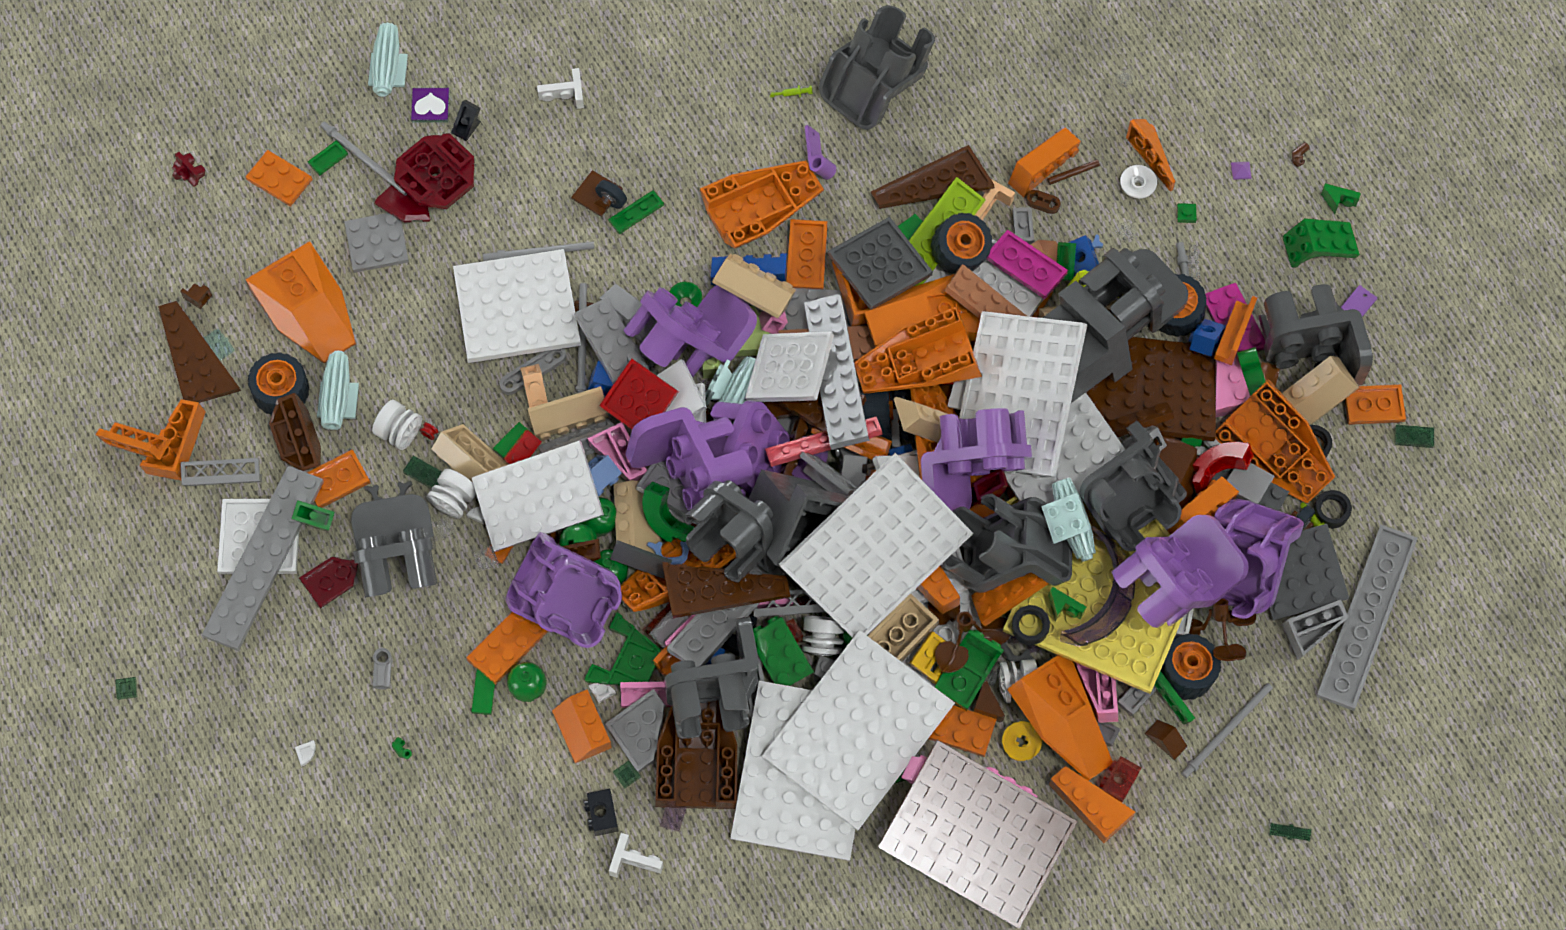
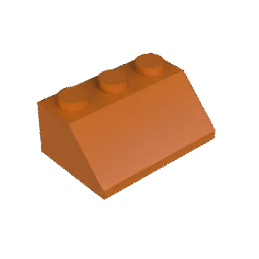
[552,689,612,764]

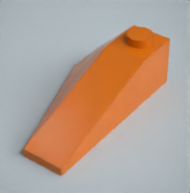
[1126,119,1175,192]

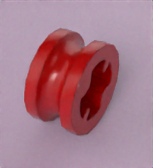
[419,422,439,440]

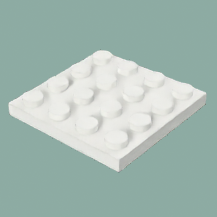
[745,332,834,402]
[217,499,299,574]

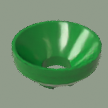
[669,281,702,307]

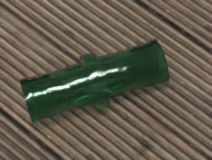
[1269,822,1312,842]

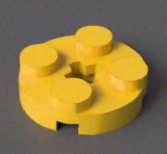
[1002,721,1042,761]

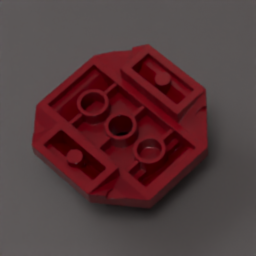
[394,133,475,210]

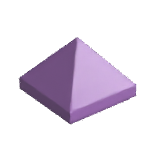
[1231,161,1252,180]

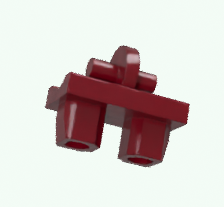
[172,152,206,187]

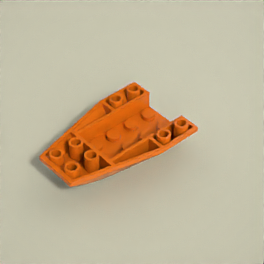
[700,160,824,249]
[621,523,737,612]

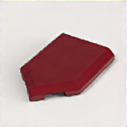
[374,185,430,222]
[299,557,359,609]

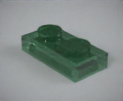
[1394,425,1434,448]
[403,455,442,489]

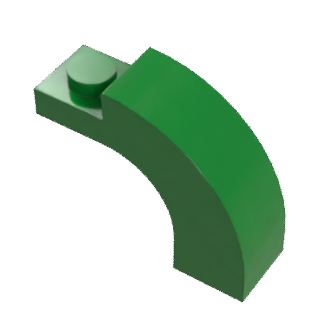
[642,481,695,543]

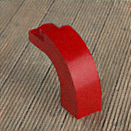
[1192,442,1254,494]

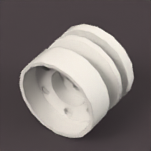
[372,400,422,450]
[426,469,476,519]
[801,616,845,656]
[998,659,1037,703]

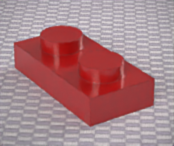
[502,430,542,465]

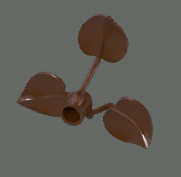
[1189,598,1256,661]
[928,601,1011,673]

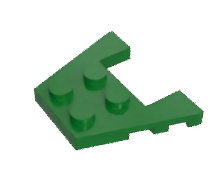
[584,613,662,685]

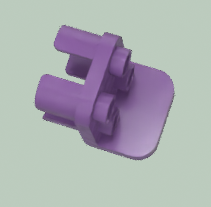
[623,285,757,378]
[707,401,828,496]
[626,407,753,510]
[921,408,1032,511]
[1214,499,1304,619]
[1112,515,1249,628]
[505,532,622,648]

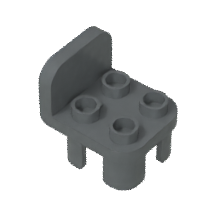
[819,5,935,130]
[1079,248,1188,340]
[1259,284,1373,386]
[1080,420,1187,551]
[683,480,778,582]
[351,494,438,598]
[943,494,1072,593]
[665,616,759,739]

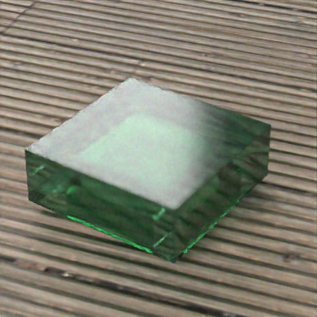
[115,677,138,700]
[613,761,641,789]

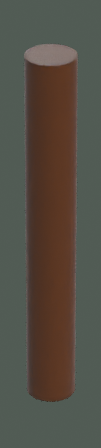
[1047,159,1100,185]

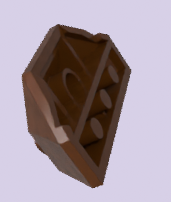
[269,393,321,471]

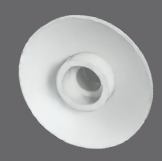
[1120,165,1157,199]

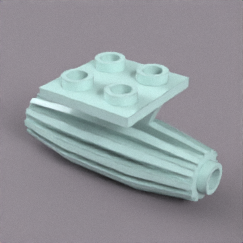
[368,23,408,97]
[317,350,359,430]
[705,356,756,425]
[1041,478,1096,562]

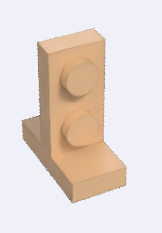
[974,179,1015,221]
[520,364,548,408]

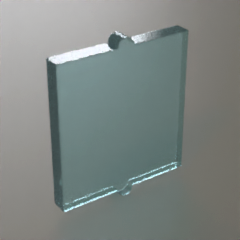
[204,328,235,361]

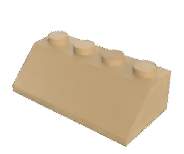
[712,254,796,319]
[1282,356,1360,425]
[527,387,609,441]
[894,397,960,443]
[432,424,508,482]
[614,480,662,554]
[868,594,939,662]

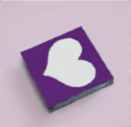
[411,88,450,123]

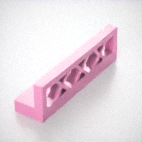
[620,682,671,708]

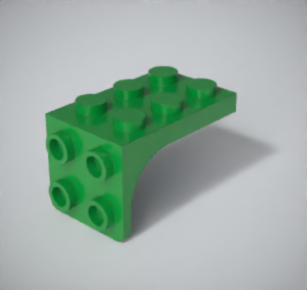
[1283,218,1360,268]
[753,616,814,686]
[935,630,1004,711]

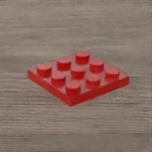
[599,358,679,429]

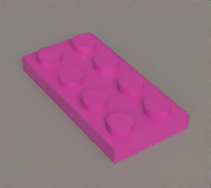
[986,230,1068,299]
[1205,283,1265,359]

